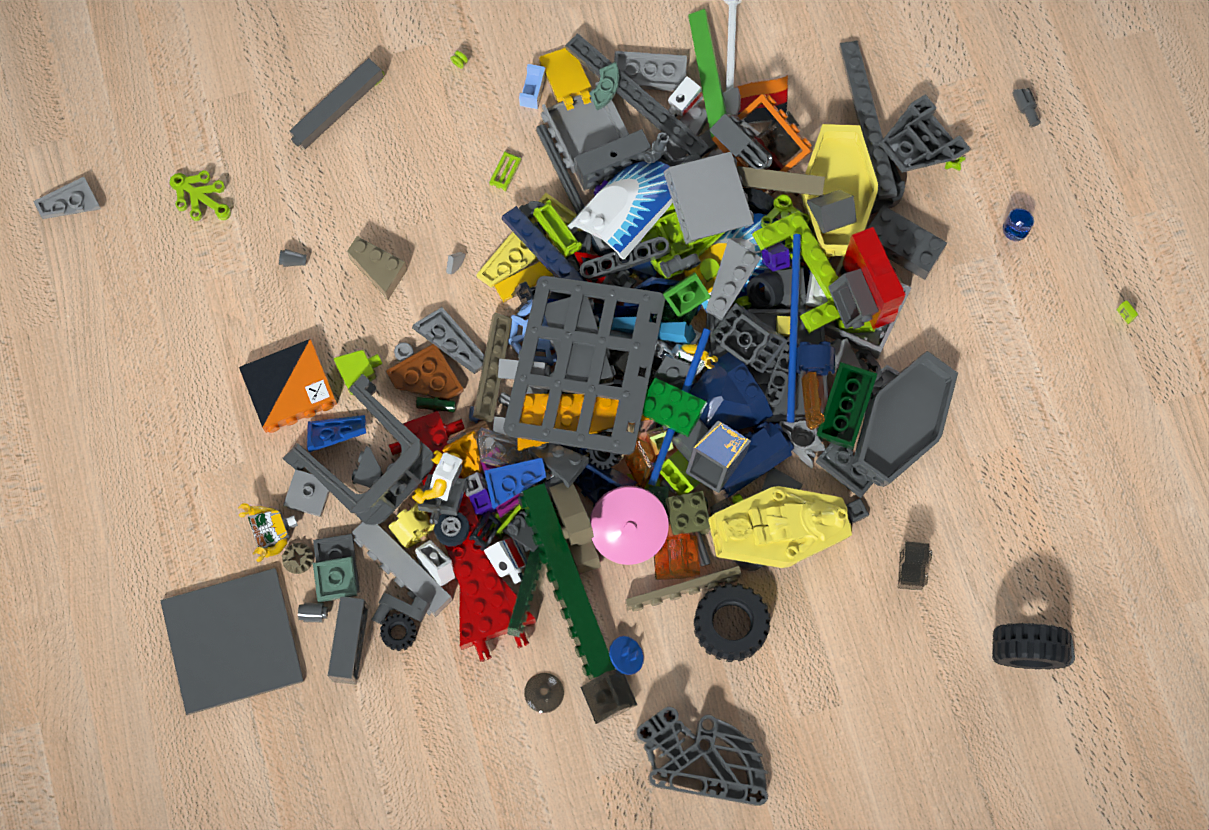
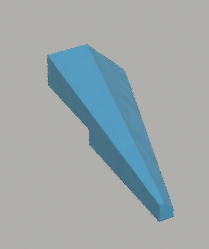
[597,317,696,344]

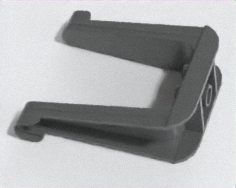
[283,374,434,525]

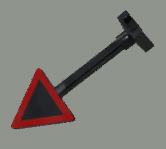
[511,252,612,311]

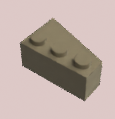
[347,236,407,300]

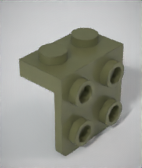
[665,491,711,536]

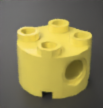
[389,503,435,549]

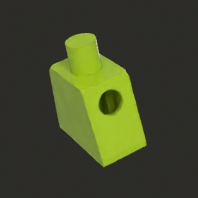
[334,350,382,395]

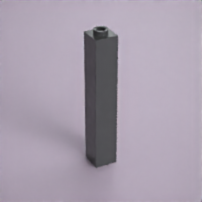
[289,58,384,150]

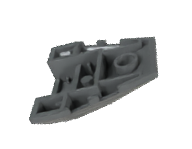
[880,94,971,173]

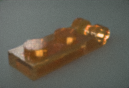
[801,372,825,430]

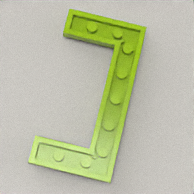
[752,211,840,333]

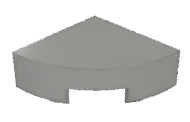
[446,252,465,275]

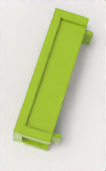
[533,200,582,259]

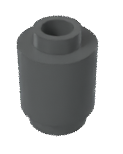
[298,602,328,623]

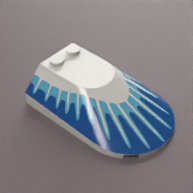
[567,161,673,259]

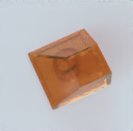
[625,438,657,489]

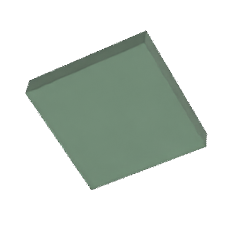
[313,556,358,603]

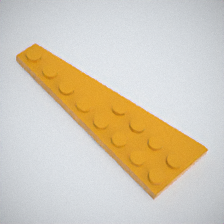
[517,394,650,450]

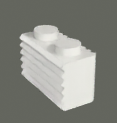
[415,540,455,586]

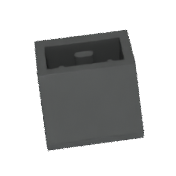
[352,446,383,493]

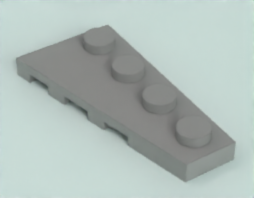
[657,104,708,163]
[706,238,761,321]

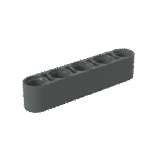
[580,237,671,281]

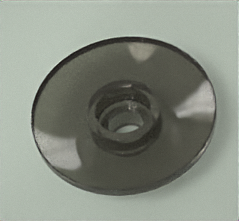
[524,673,564,713]

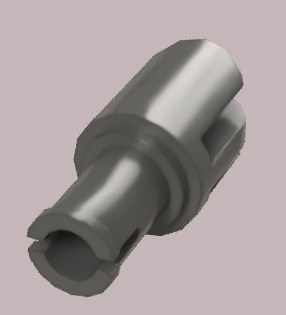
[1012,88,1041,127]

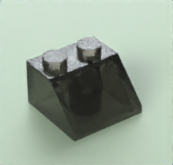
[580,669,637,724]

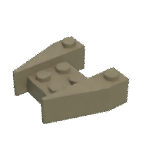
[549,483,601,575]

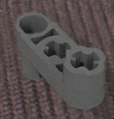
[371,593,431,625]

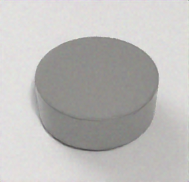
[394,342,414,362]

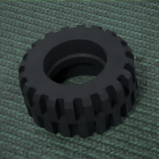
[693,583,771,662]
[992,623,1071,670]

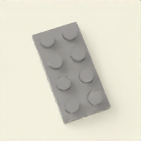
[614,51,687,91]

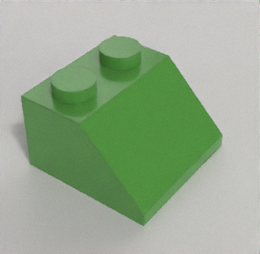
[663,272,711,318]

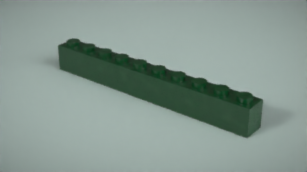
[518,483,615,680]

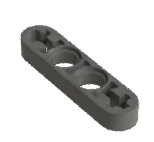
[764,337,801,408]

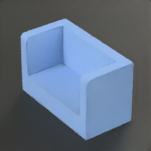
[519,64,546,109]

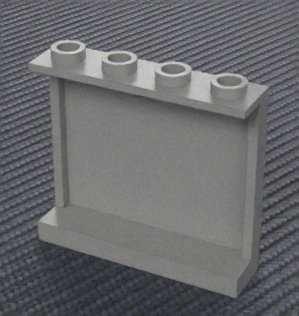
[540,82,629,174]
[664,152,754,244]

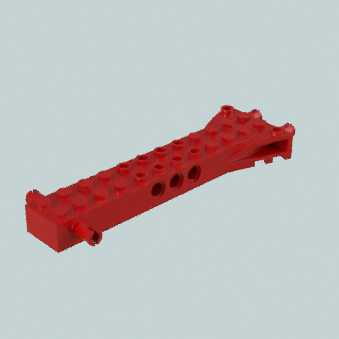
[388,411,536,662]

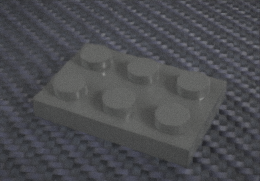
[313,534,360,593]

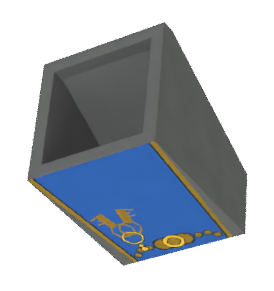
[686,421,751,493]

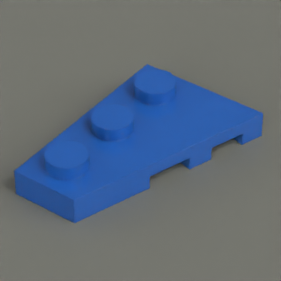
[307,415,366,453]
[484,458,546,509]

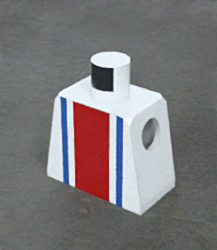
[668,76,703,117]
[484,537,528,584]

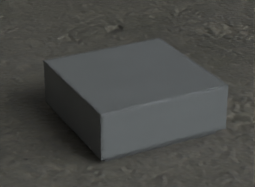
[846,498,869,525]

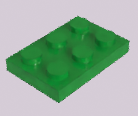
[642,378,707,438]

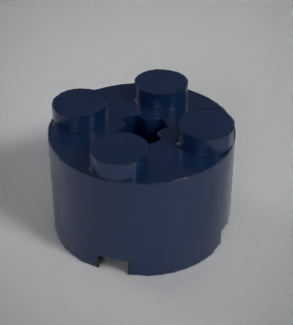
[796,342,835,376]

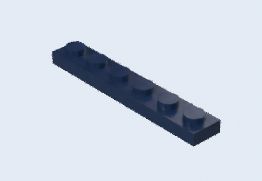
[501,206,587,282]

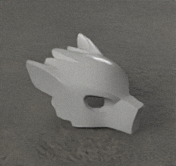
[778,421,825,469]

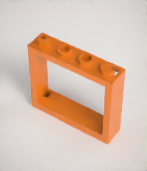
[712,94,813,192]

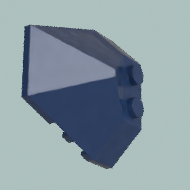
[689,352,773,431]

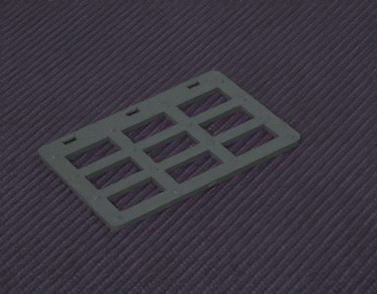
[503,276,665,455]

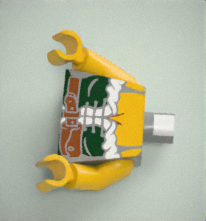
[238,503,298,562]

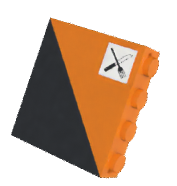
[239,339,337,433]

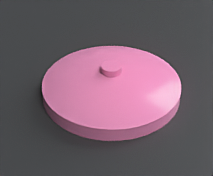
[590,486,669,565]

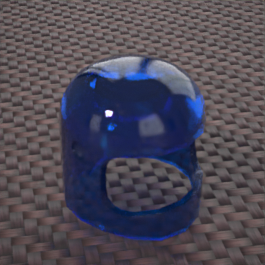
[1002,208,1035,241]

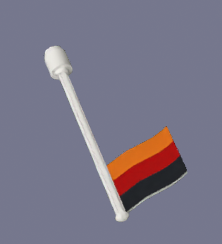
[724,0,788,124]

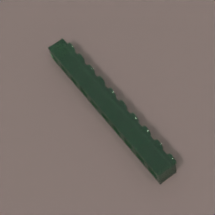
[507,547,543,637]

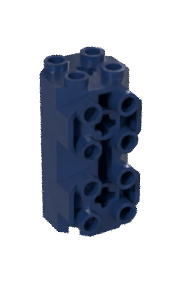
[721,421,794,498]

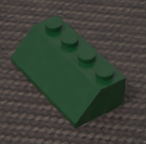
[816,362,878,450]

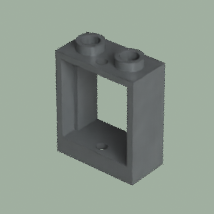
[828,269,878,329]

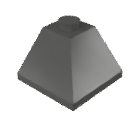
[764,267,806,309]

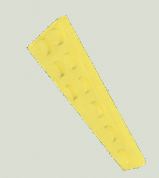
[476,193,584,288]

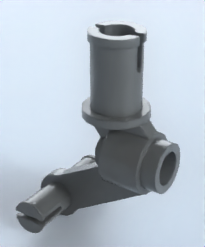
[643,132,675,164]

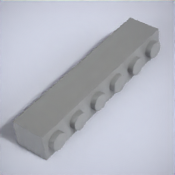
[352,522,453,617]

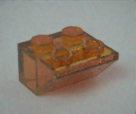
[654,533,700,580]

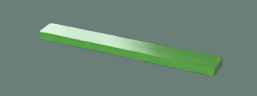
[688,9,726,138]

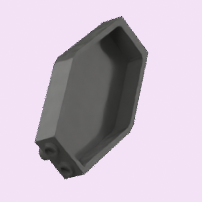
[852,351,958,487]

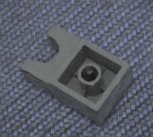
[709,114,773,169]

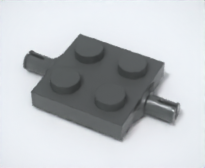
[418,474,467,524]

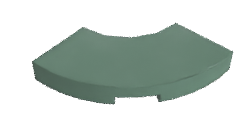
[590,62,620,111]

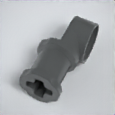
[660,253,701,278]

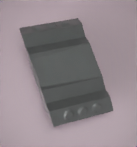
[711,303,788,373]

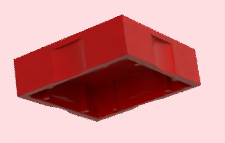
[842,227,906,330]

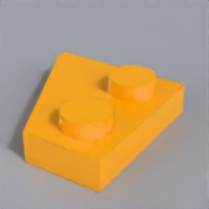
[442,431,482,479]

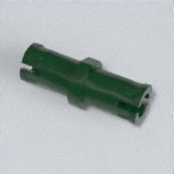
[416,397,456,413]

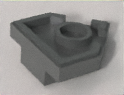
[654,353,697,390]

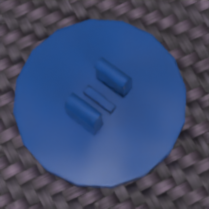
[609,636,644,675]

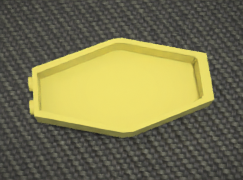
[801,124,878,258]
[708,486,852,568]

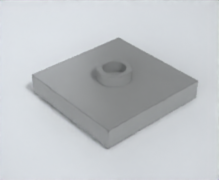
[283,469,330,517]

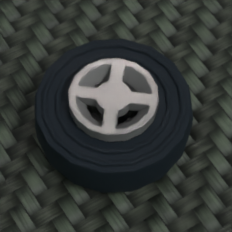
[434,512,470,546]

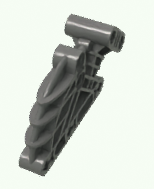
[634,707,768,806]

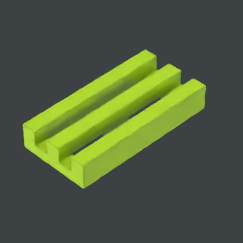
[489,151,521,191]

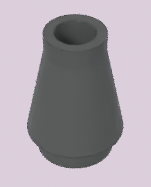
[279,249,307,267]

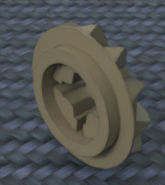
[282,542,314,574]

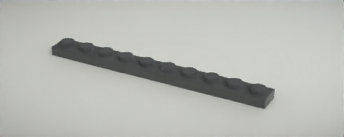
[565,34,710,157]
[839,41,897,200]

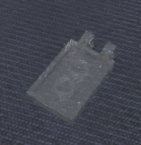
[477,428,549,470]

